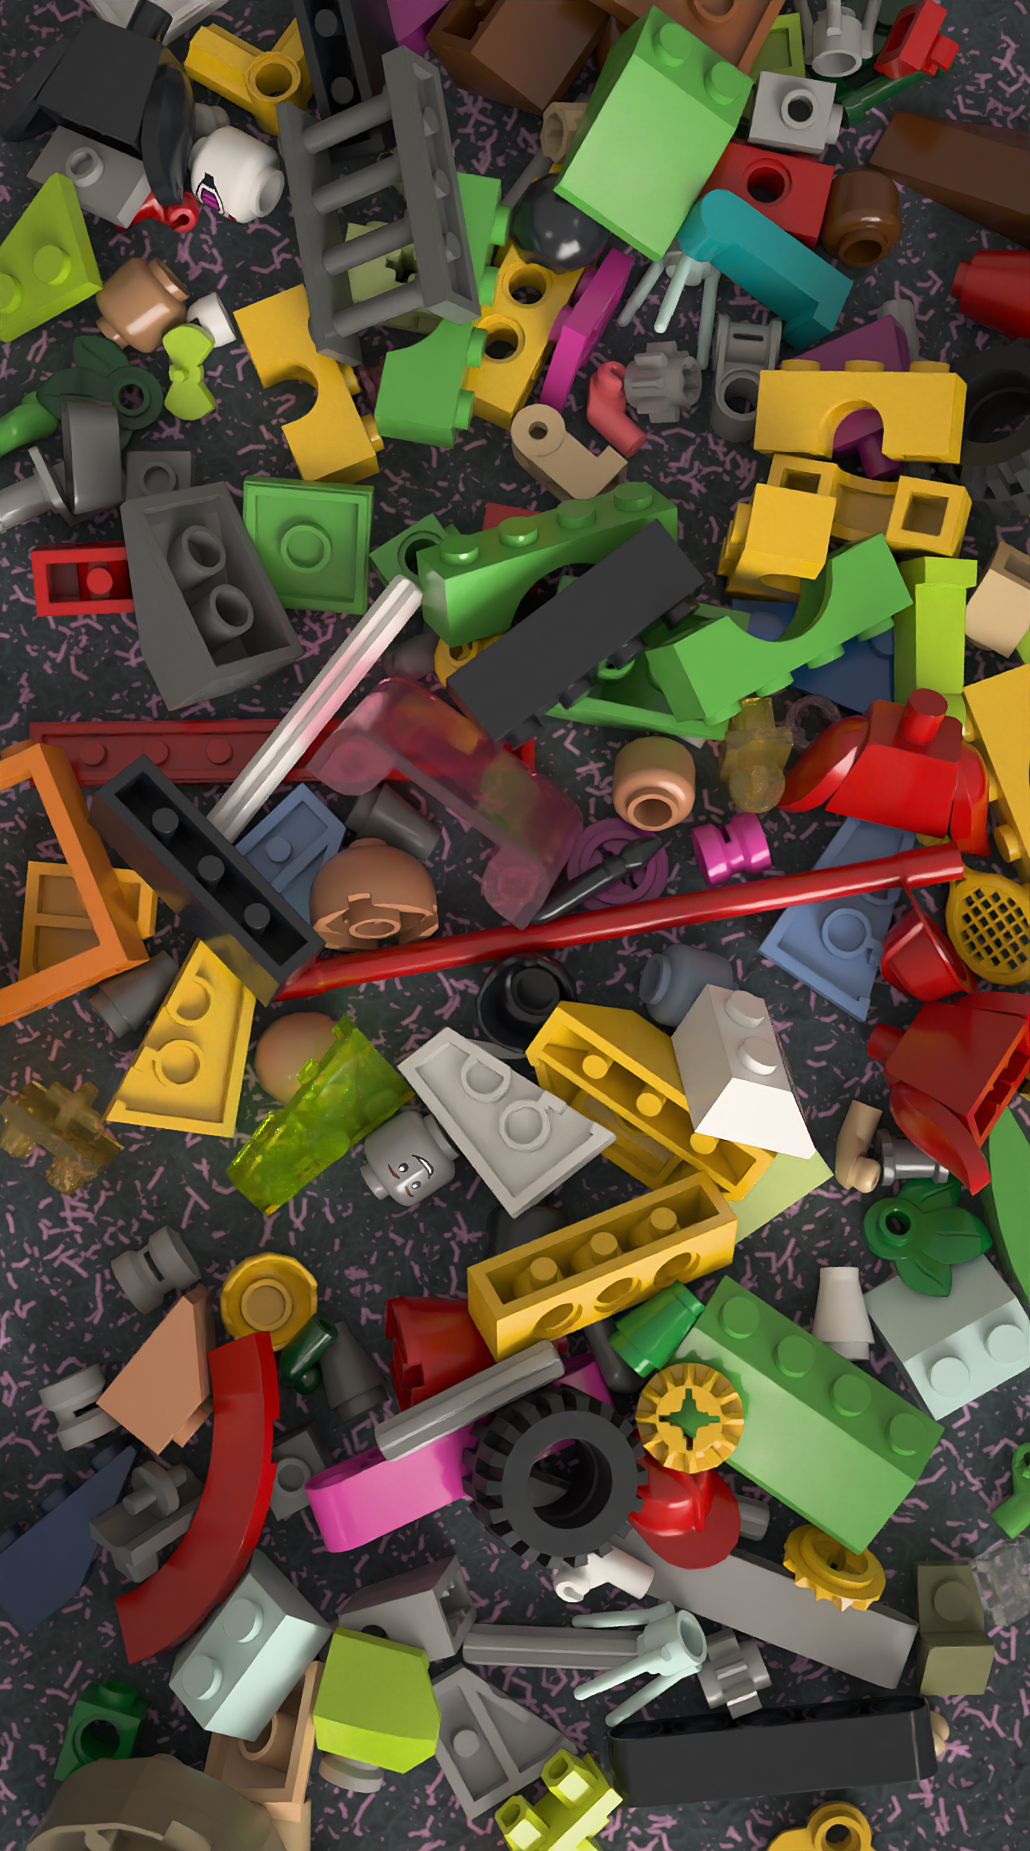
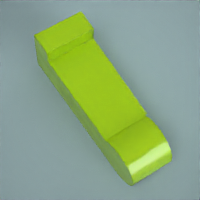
[894,556,977,733]

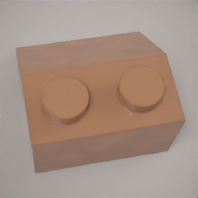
[96,1284,217,1455]

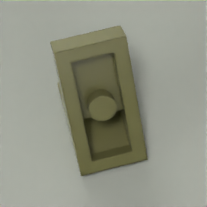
[913,1560,995,1696]

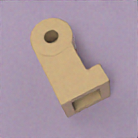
[511,404,628,503]

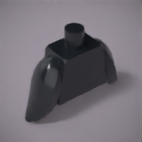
[0,0,196,206]

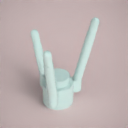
[617,235,722,370]
[572,1601,707,1727]

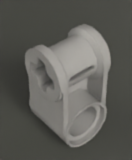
[709,313,782,443]

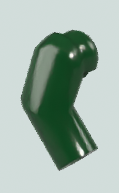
[277,1313,339,1395]

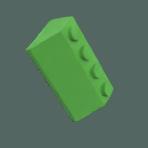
[653,1275,945,1555]

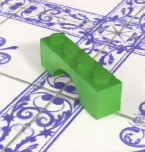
[374,171,511,449]
[416,481,678,648]
[644,532,913,726]

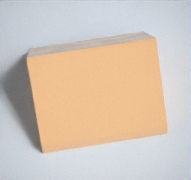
[204,1661,325,1823]

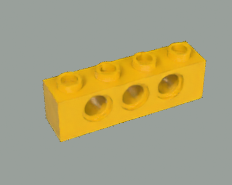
[465,163,612,432]
[467,1170,738,1364]

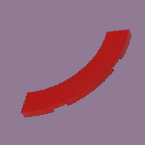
[115,1331,280,1665]

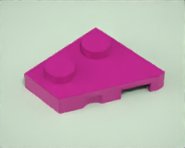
[538,247,635,415]

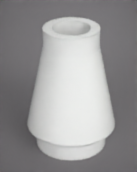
[811,1267,875,1361]

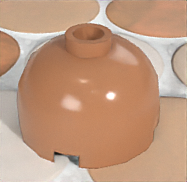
[309,838,438,952]

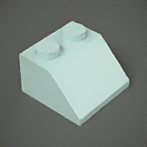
[863,1254,1030,1421]
[169,1548,334,1742]

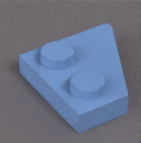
[235,782,348,925]

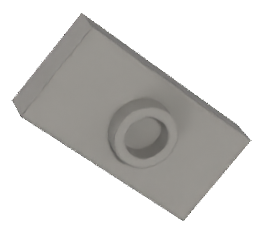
[26,125,151,229]

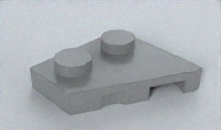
[431,1662,579,1821]

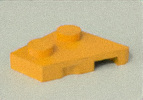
[18,861,158,981]

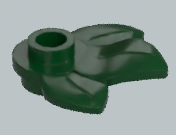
[36,336,164,455]

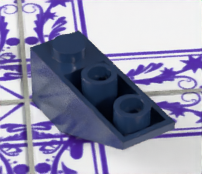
[0,1437,146,1637]

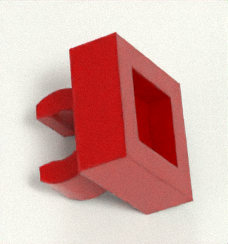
[873,0,960,80]

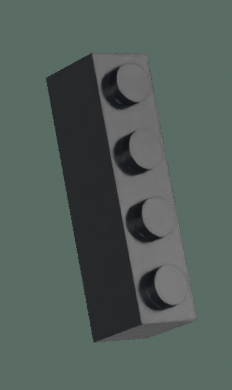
[291,0,398,164]
[446,518,706,752]
[87,754,326,1007]

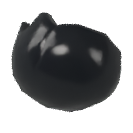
[508,172,610,275]
[475,951,578,1054]

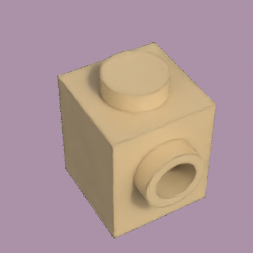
[965,541,1030,658]

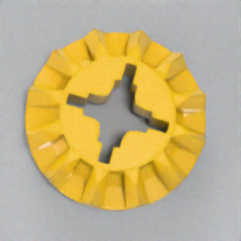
[636,1363,744,1474]
[782,1524,886,1611]

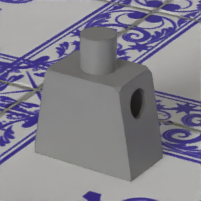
[318,1554,478,1664]

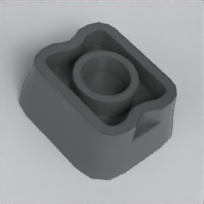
[60,394,123,515]

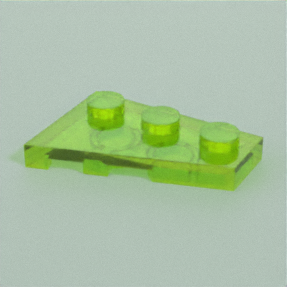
[225,1013,416,1217]

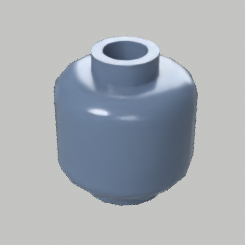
[639,943,739,1028]

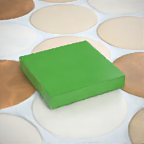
[243,475,374,615]

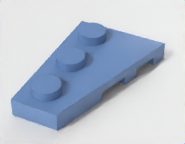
[756,816,916,1022]

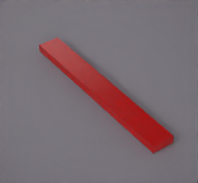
[29,716,535,788]

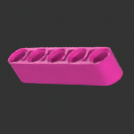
[304,1353,617,1553]

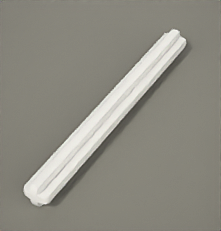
[206,574,423,844]

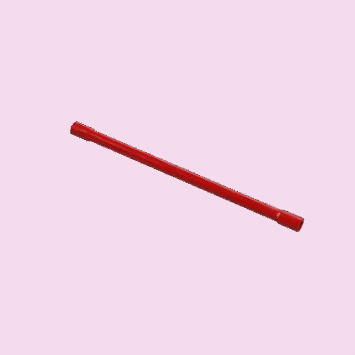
[271,841,963,1003]

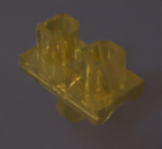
[716,697,793,813]
[0,1080,125,1196]

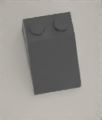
[120,481,305,711]

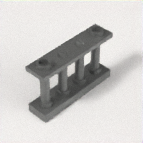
[275,45,482,367]

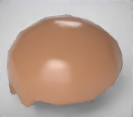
[253,1012,356,1108]

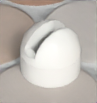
[185,292,237,348]

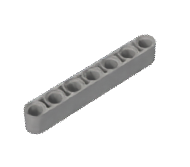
[476,1467,919,1689]

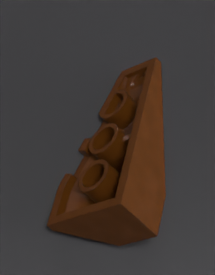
[867,110,1030,250]

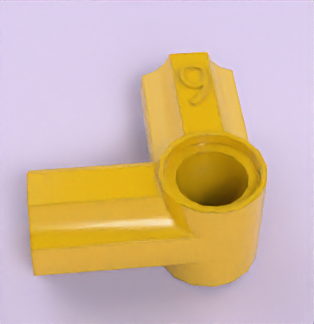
[184,17,314,136]

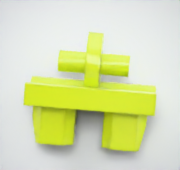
[495,1749,623,1851]

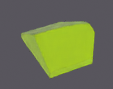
[312,1626,442,1774]

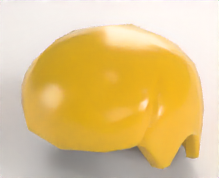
[219,1251,318,1352]

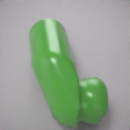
[0,391,60,458]
[990,1442,1030,1540]

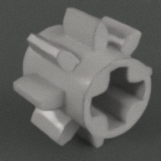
[624,341,702,423]
[697,1627,772,1719]

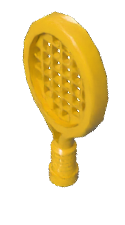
[916,833,1030,986]

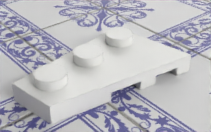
[397,1027,618,1219]

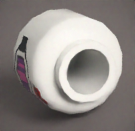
[188,126,284,223]

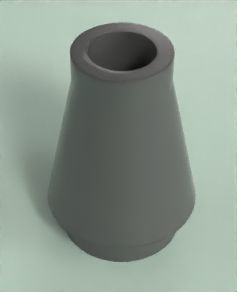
[344,781,443,862]
[87,949,180,1039]
[318,1320,390,1424]

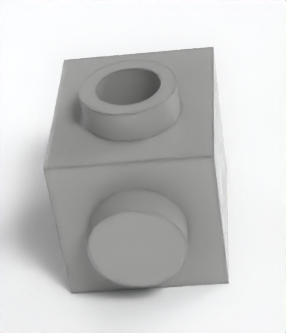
[746,70,843,159]

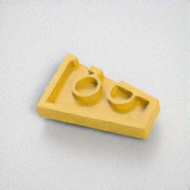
[102,937,256,1138]

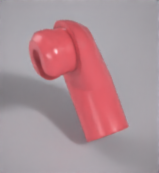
[586,361,647,458]

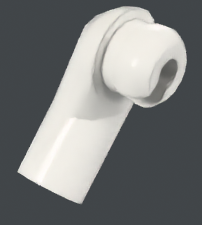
[553,1545,655,1602]

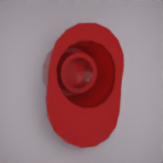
[879,880,979,1003]
[627,1428,741,1570]

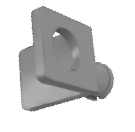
[0,445,127,534]

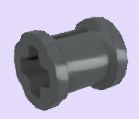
[873,1128,949,1186]

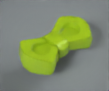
[162,323,217,421]

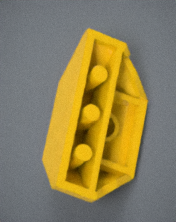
[525,1001,778,1202]

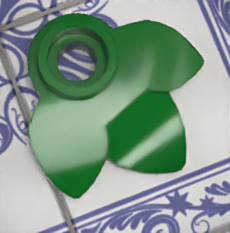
[862,1174,993,1297]

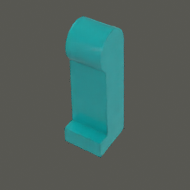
[676,189,854,351]

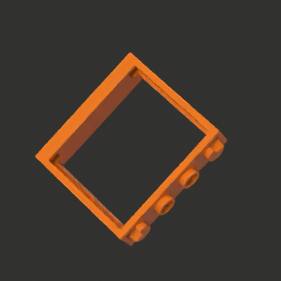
[0,739,150,1027]

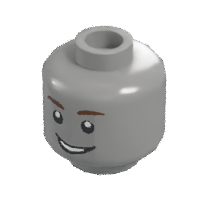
[360,1110,460,1206]

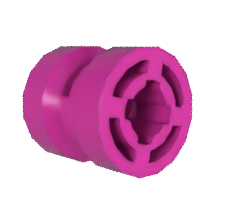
[690,810,771,889]

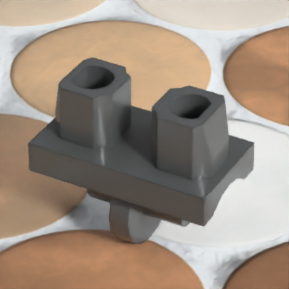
[89,1460,205,1582]

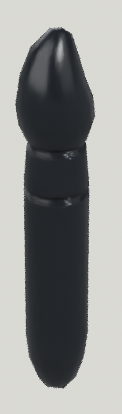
[526,836,663,925]

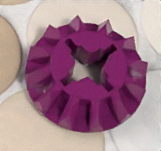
[567,818,668,910]

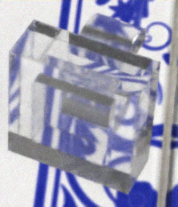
[968,1537,1030,1626]

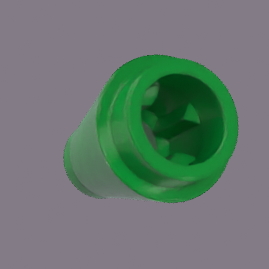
[607,1279,706,1379]

